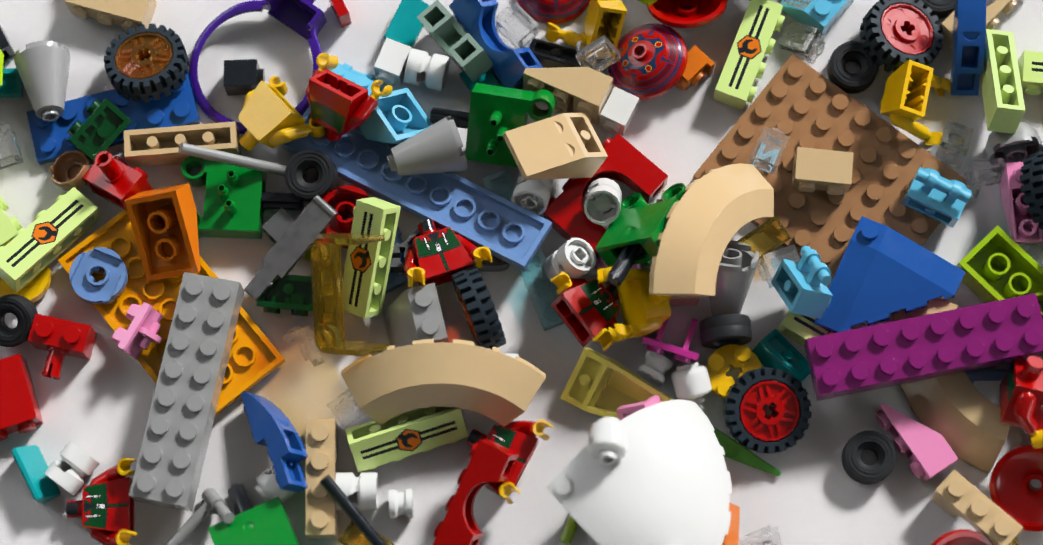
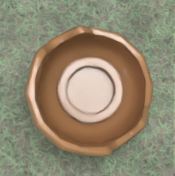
[50,150,92,191]

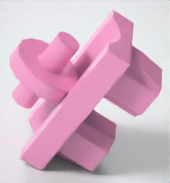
[112,302,163,360]

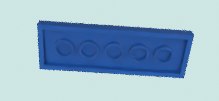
[26,74,201,165]

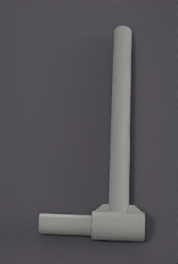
[178,142,318,212]
[165,488,234,545]

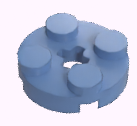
[69,247,128,305]

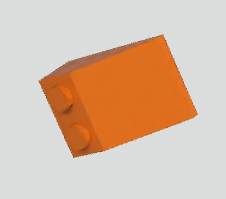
[124,183,200,281]

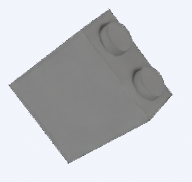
[383,283,449,348]

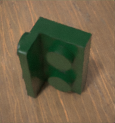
[66,98,132,162]

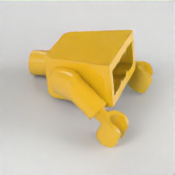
[238,76,326,152]

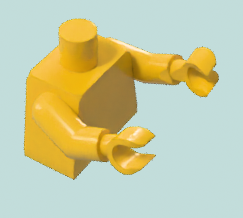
[545,0,627,57]
[880,60,951,146]
[597,267,671,342]

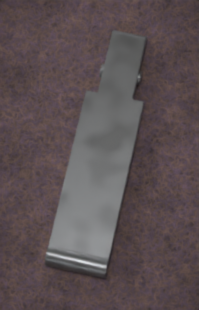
[244,195,339,302]

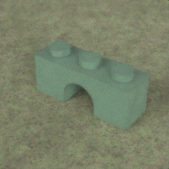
[417,0,494,83]

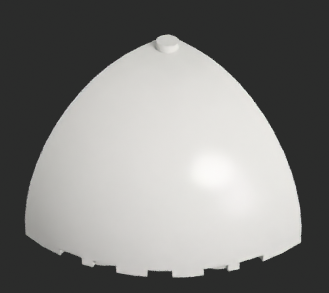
[546,400,732,545]

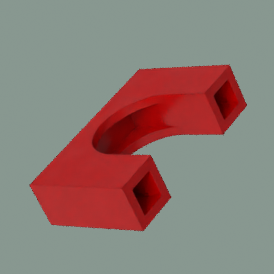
[543,133,668,259]
[0,353,43,441]

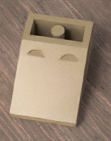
[523,67,613,125]
[502,113,608,180]

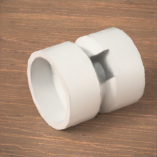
[404,48,450,91]
[511,172,555,215]
[584,178,622,225]
[544,238,596,285]
[44,441,100,496]
[335,472,379,510]

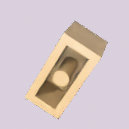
[791,147,854,195]

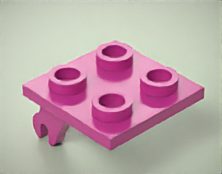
[642,318,699,364]

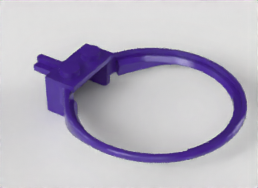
[189,0,327,134]

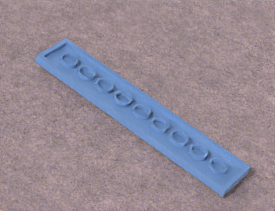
[283,106,552,271]

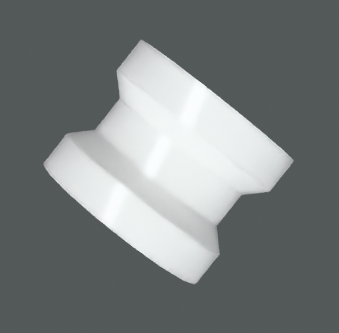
[637,351,673,385]
[389,488,414,519]

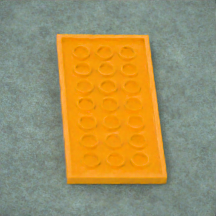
[58,210,285,417]

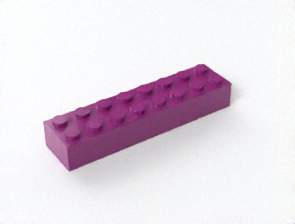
[804,293,1043,401]

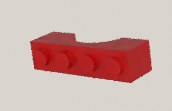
[433,439,519,545]

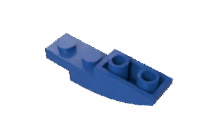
[950,0,986,96]
[240,391,308,493]

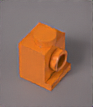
[675,45,715,90]

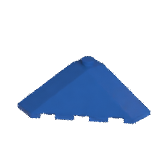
[814,216,965,333]

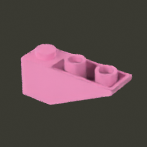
[999,162,1043,244]
[875,403,959,482]

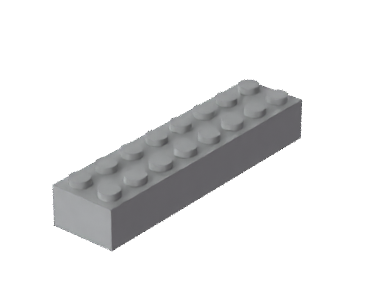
[129,272,245,512]

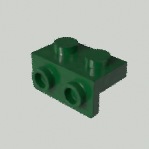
[256,275,319,316]

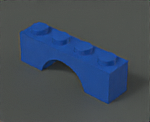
[449,0,543,89]

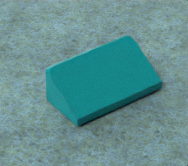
[384,0,430,48]
[752,329,811,382]
[11,445,61,504]

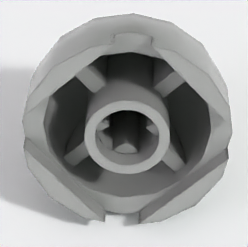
[986,122,1043,171]

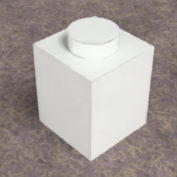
[374,38,412,86]
[599,87,639,135]

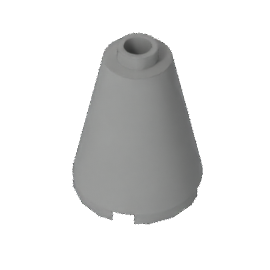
[14,41,70,121]
[386,116,468,176]
[709,241,759,316]

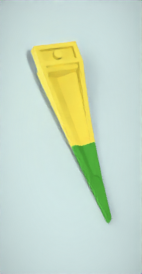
[560,346,781,476]

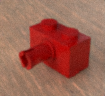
[82,151,153,212]
[27,313,97,380]

